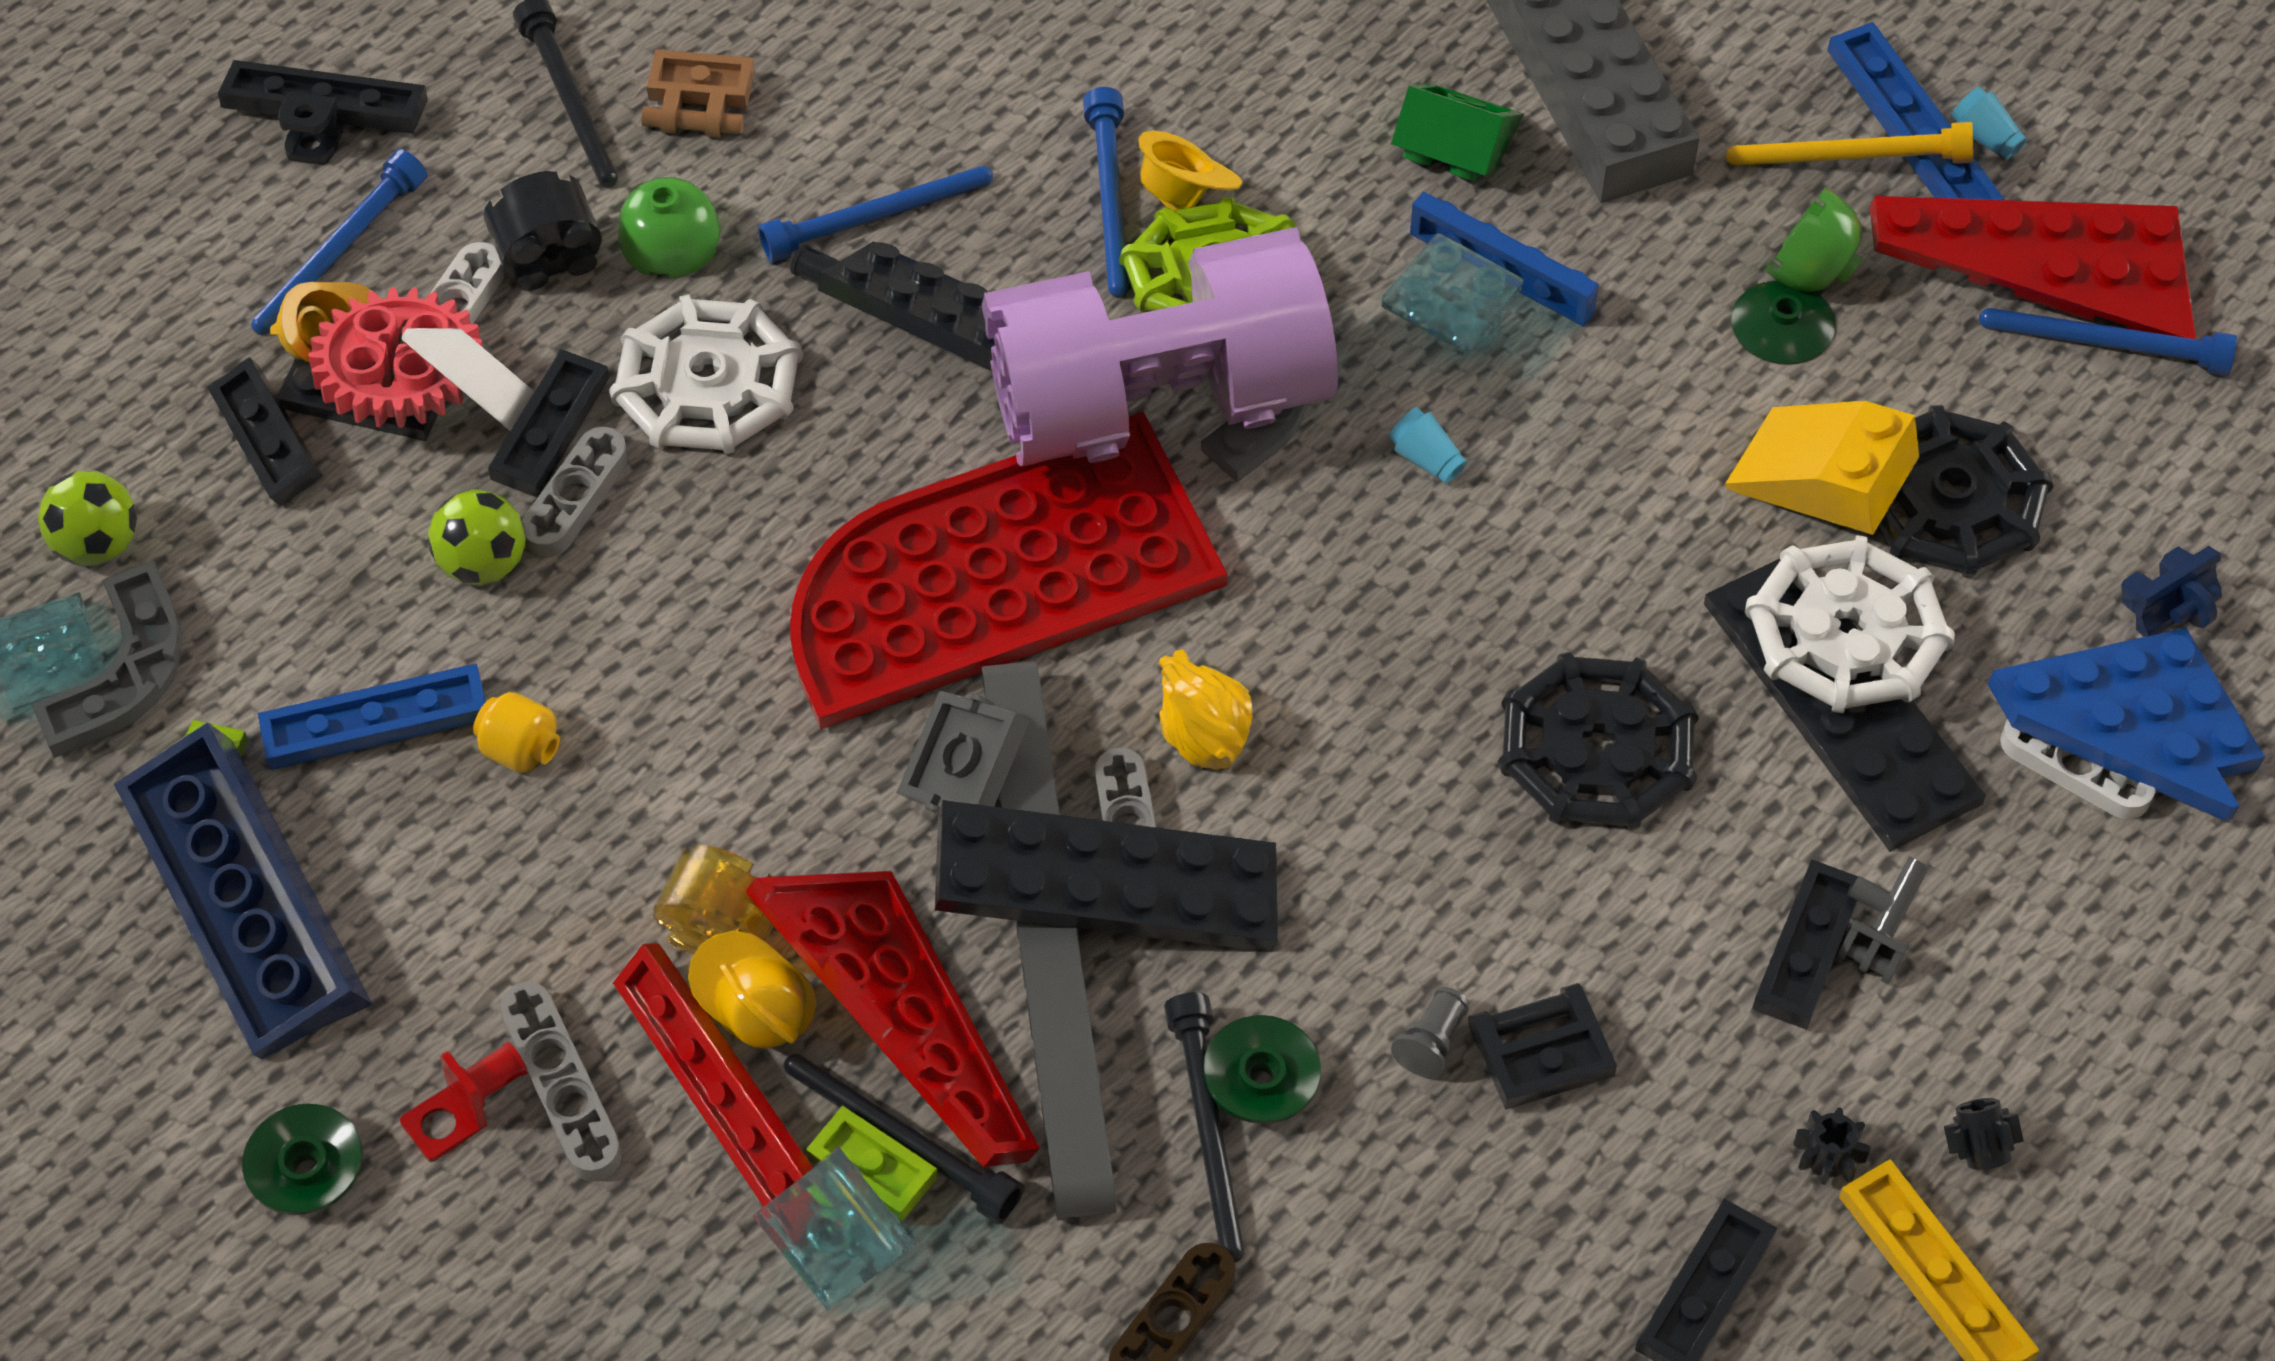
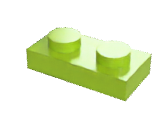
[806,1106,938,1223]

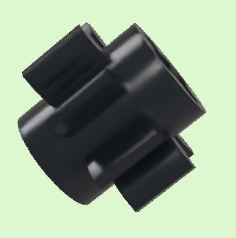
[1944,1098,2024,1170]
[1793,1107,1871,1185]

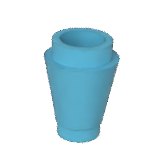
[1951,87,2027,161]
[1388,407,1468,485]

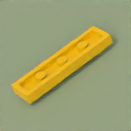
[1839,1159,2040,1361]

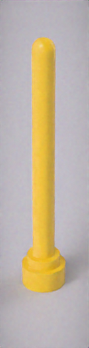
[1726,122,1974,166]

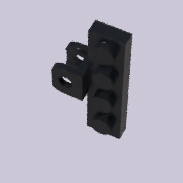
[218,60,428,164]

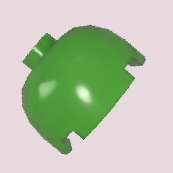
[618,177,720,278]
[1764,187,1863,292]

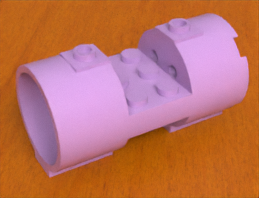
[982,227,1338,466]

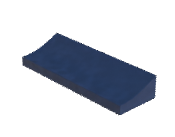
[114,722,372,1060]

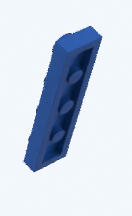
[1410,191,1599,327]
[258,663,486,770]

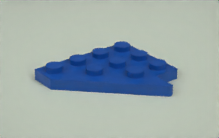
[1987,628,2265,821]

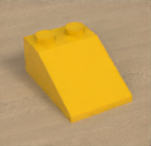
[1725,401,1919,535]

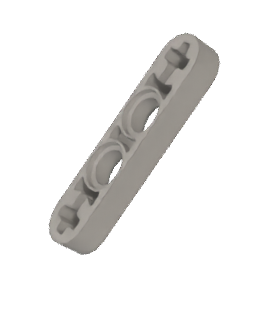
[500,982,622,1182]

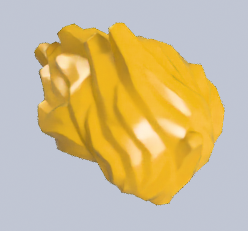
[1158,649,1253,771]

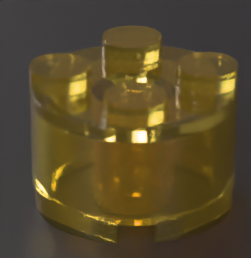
[653,844,773,955]

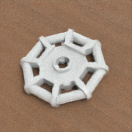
[609,294,803,455]
[1745,535,1955,714]

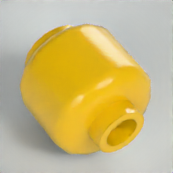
[473,692,560,773]

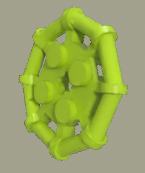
[1119,196,1296,313]

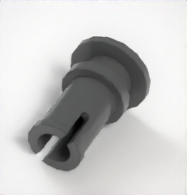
[1391,987,1469,1079]

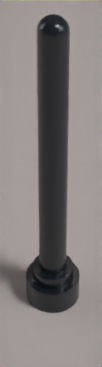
[513,0,618,188]
[1164,992,1244,1263]
[784,1054,1024,1225]

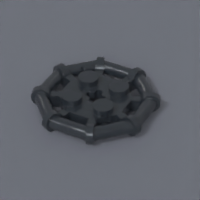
[1877,405,2054,577]
[1498,651,1699,831]

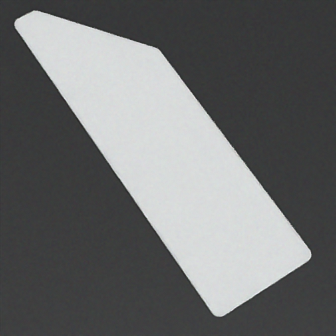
[402,328,534,431]

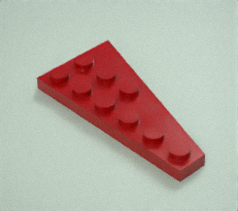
[1870,196,2196,339]
[745,871,1040,1167]

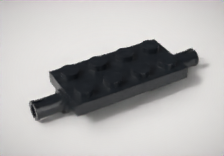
[790,241,995,371]

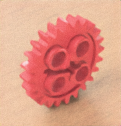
[309,287,483,428]

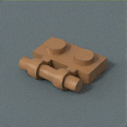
[641,50,755,138]

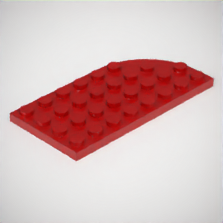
[790,411,1228,730]

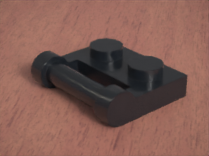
[1468,983,1617,1110]

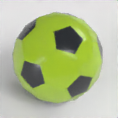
[37,471,138,566]
[428,489,526,586]

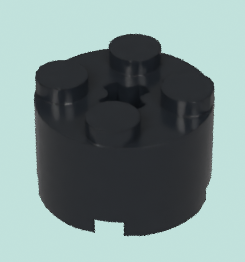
[483,171,602,291]

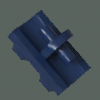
[2121,546,2222,637]

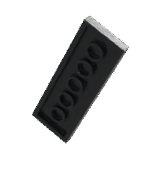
[1704,558,1986,852]
[935,800,1278,952]

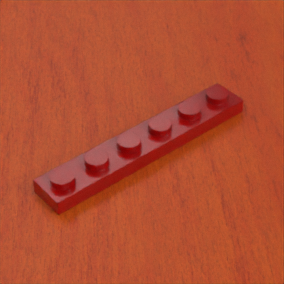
[613,943,840,1249]

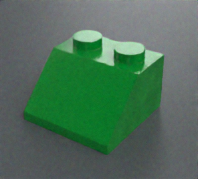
[1391,83,1524,181]

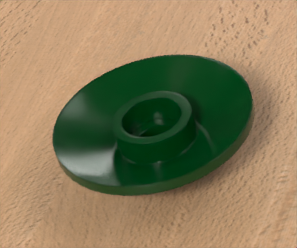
[1731,280,1836,365]
[1203,1015,1321,1124]
[242,1103,363,1215]

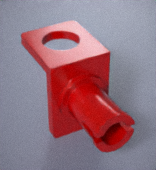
[400,1042,528,1162]

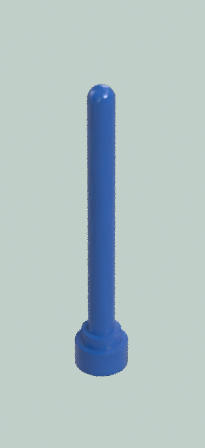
[1083,87,1129,298]
[251,149,428,335]
[758,166,993,264]
[1979,308,2237,376]

